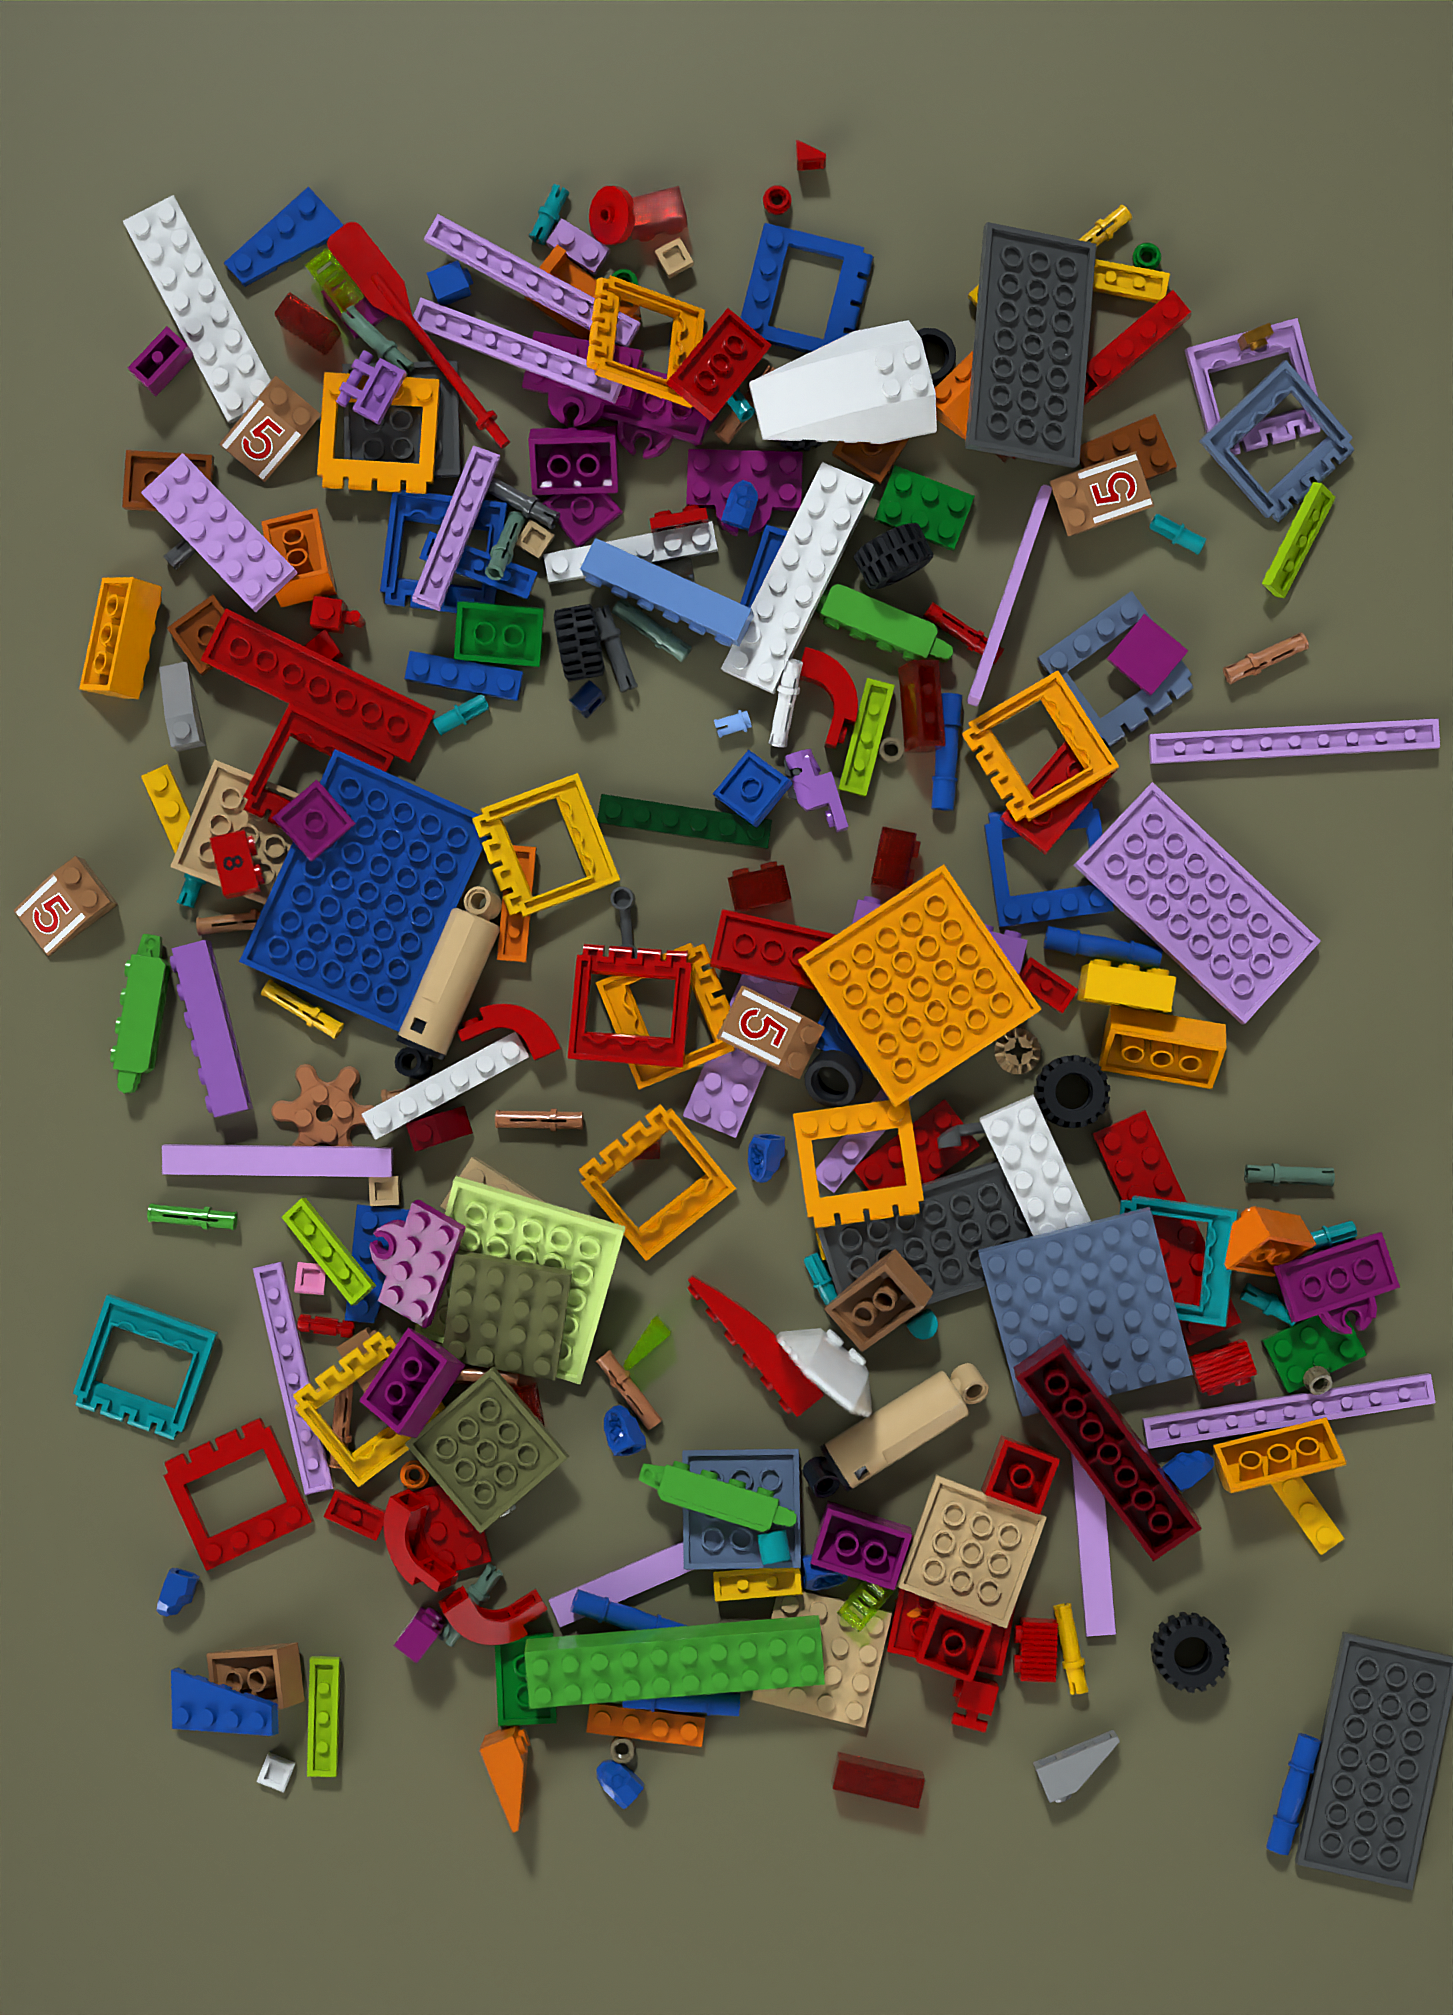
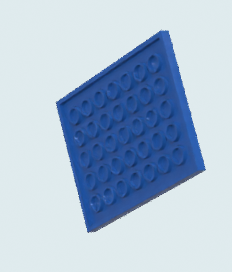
[239,749,489,1032]

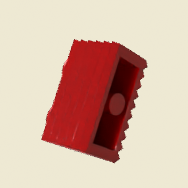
[1189,1339,1257,1396]
[1013,1617,1058,1683]

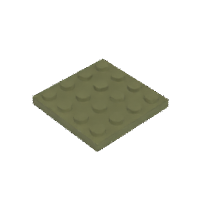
[443,1249,573,1381]
[405,1367,569,1534]

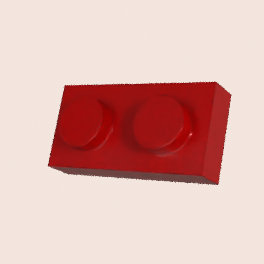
[649,505,708,533]
[1019,957,1079,1014]
[323,1489,385,1541]

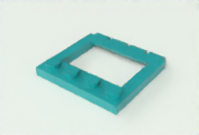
[1119,1195,1239,1327]
[73,1294,218,1440]

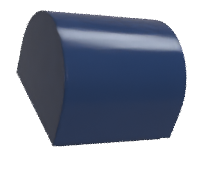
[569,680,606,718]

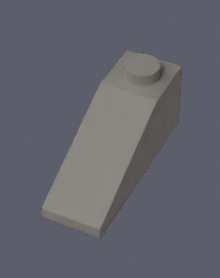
[159,661,206,752]
[1033,1730,1120,1803]

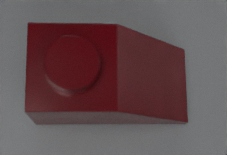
[406,1106,473,1152]

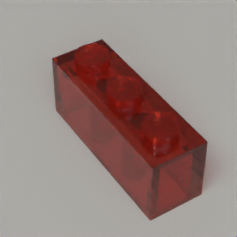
[898,660,946,753]
[831,1752,925,1809]

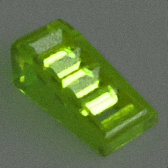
[305,248,364,313]
[623,1314,672,1370]
[837,1580,897,1633]

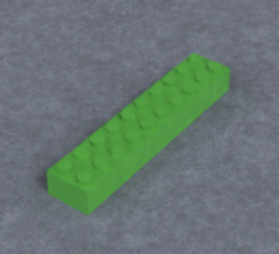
[524,1615,825,1709]

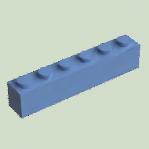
[580,538,754,647]

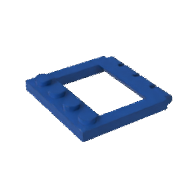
[741,223,874,353]
[380,489,508,613]
[984,801,1114,928]

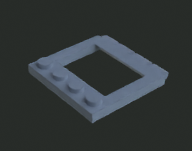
[1199,360,1355,522]
[1037,591,1193,748]

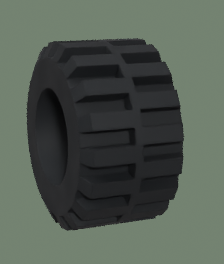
[854,523,934,589]
[554,604,605,682]
[1034,1055,1111,1128]
[1151,1612,1230,1693]

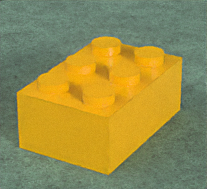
[1076,959,1176,1014]

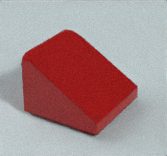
[795,140,826,171]
[304,629,343,661]

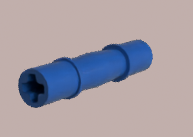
[931,693,963,811]
[1043,926,1162,969]
[570,1589,688,1631]
[622,1692,741,1717]
[1266,1733,1321,1855]

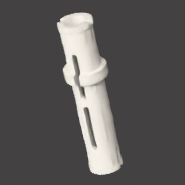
[769,659,803,747]

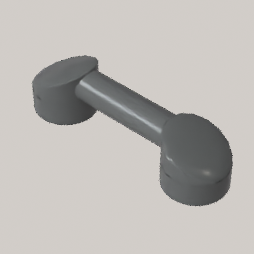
[610,887,638,959]
[937,1122,986,1148]

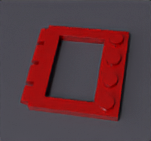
[243,703,395,829]
[568,944,693,1068]
[163,1418,314,1571]

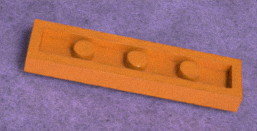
[497,845,537,963]
[586,1703,706,1747]

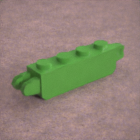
[815,584,953,664]
[110,934,171,1094]
[639,1460,797,1532]

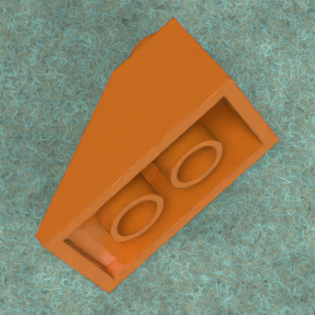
[261,508,337,608]
[480,1725,530,1833]

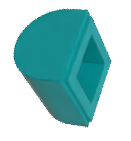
[906,1309,938,1340]
[757,1529,791,1565]

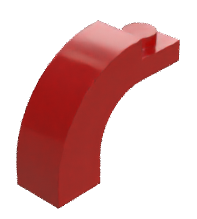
[799,647,858,750]
[457,1003,562,1061]
[384,1489,459,1592]
[438,1586,547,1645]

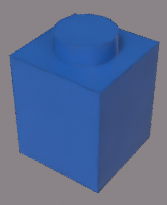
[426,260,474,306]

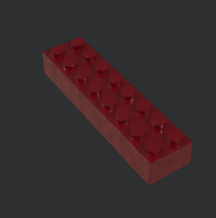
[1014,1334,1202,1562]

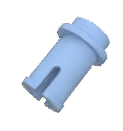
[714,710,752,738]

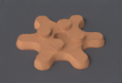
[271,1064,375,1146]

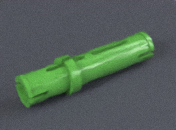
[147,1203,238,1230]

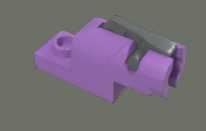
[784,749,849,833]

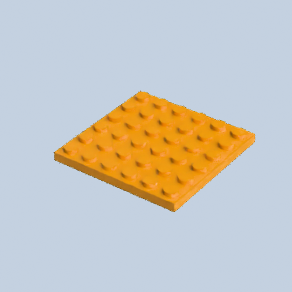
[798,864,1042,1107]

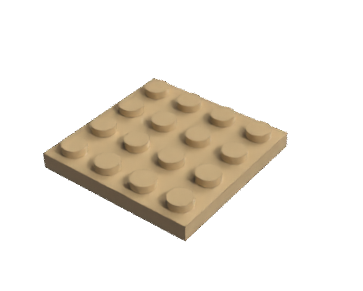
[170,759,299,905]
[896,1474,1047,1629]
[751,1590,892,1728]

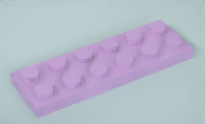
[141,453,298,612]
[683,974,799,1138]

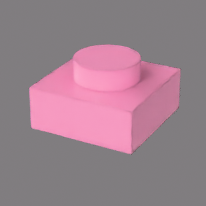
[294,1262,326,1295]

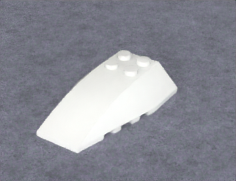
[749,320,937,444]
[777,1328,872,1417]

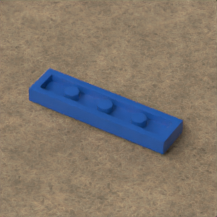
[419,531,538,600]
[404,651,524,701]

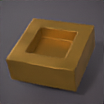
[1237,322,1274,351]

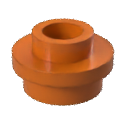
[400,1460,430,1490]

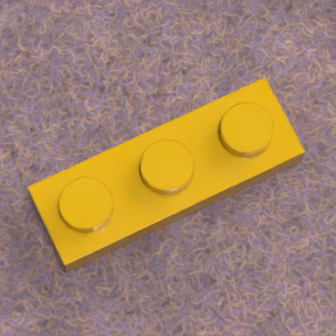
[1093,259,1170,303]
[141,764,191,854]
[1270,1476,1345,1555]
[713,1568,803,1602]

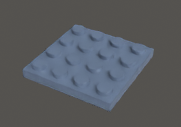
[682,1449,801,1569]

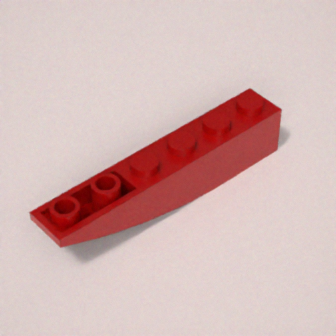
[1084,290,1191,405]
[687,1275,825,1417]

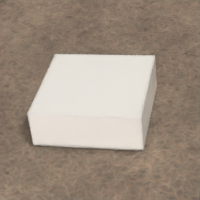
[257,1752,296,1793]

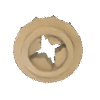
[995,1028,1041,1074]

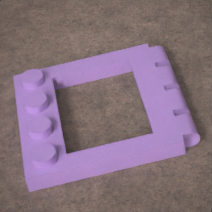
[1185,318,1321,455]

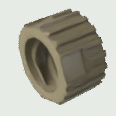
[878,737,904,764]
[1303,1366,1333,1395]
[609,1736,636,1764]

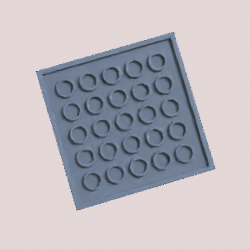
[978,1207,1193,1417]

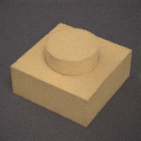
[655,237,694,279]
[515,519,555,561]
[369,1176,400,1206]

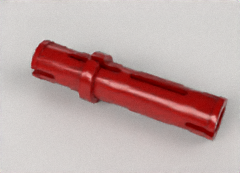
[923,602,1005,665]

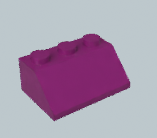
[528,426,618,495]
[359,1328,465,1438]
[810,1500,912,1590]

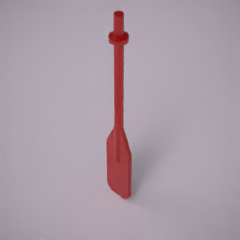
[327,222,510,449]

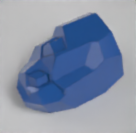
[721,480,758,531]
[748,1134,785,1183]
[604,1405,647,1456]
[1162,1450,1214,1492]
[801,1554,849,1591]
[157,1568,200,1617]
[596,1759,644,1809]

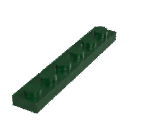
[597,794,772,849]

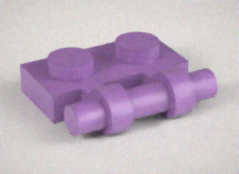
[336,350,407,425]

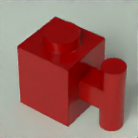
[310,596,365,634]
[951,1676,999,1733]

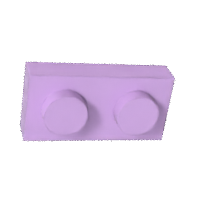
[546,218,610,276]

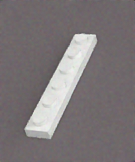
[543,521,718,585]
[361,1032,529,1140]

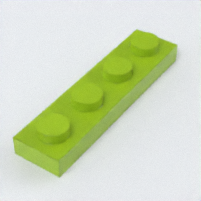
[1261,482,1336,599]
[838,678,895,797]
[281,1198,376,1306]
[307,1656,341,1777]

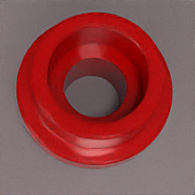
[763,185,792,215]

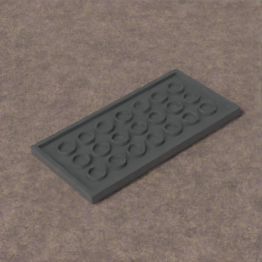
[965,222,1096,468]
[813,1160,1033,1305]
[1295,1632,1453,1890]

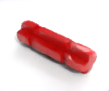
[297,1314,355,1338]

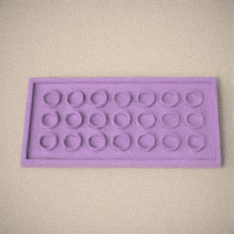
[1073,782,1321,1025]

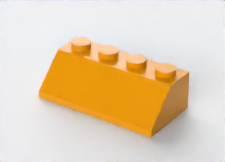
[79,577,162,699]
[1099,1005,1226,1089]
[1213,1417,1346,1493]

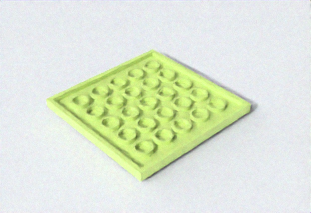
[415,1176,626,1384]

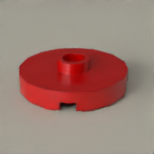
[589,186,636,245]

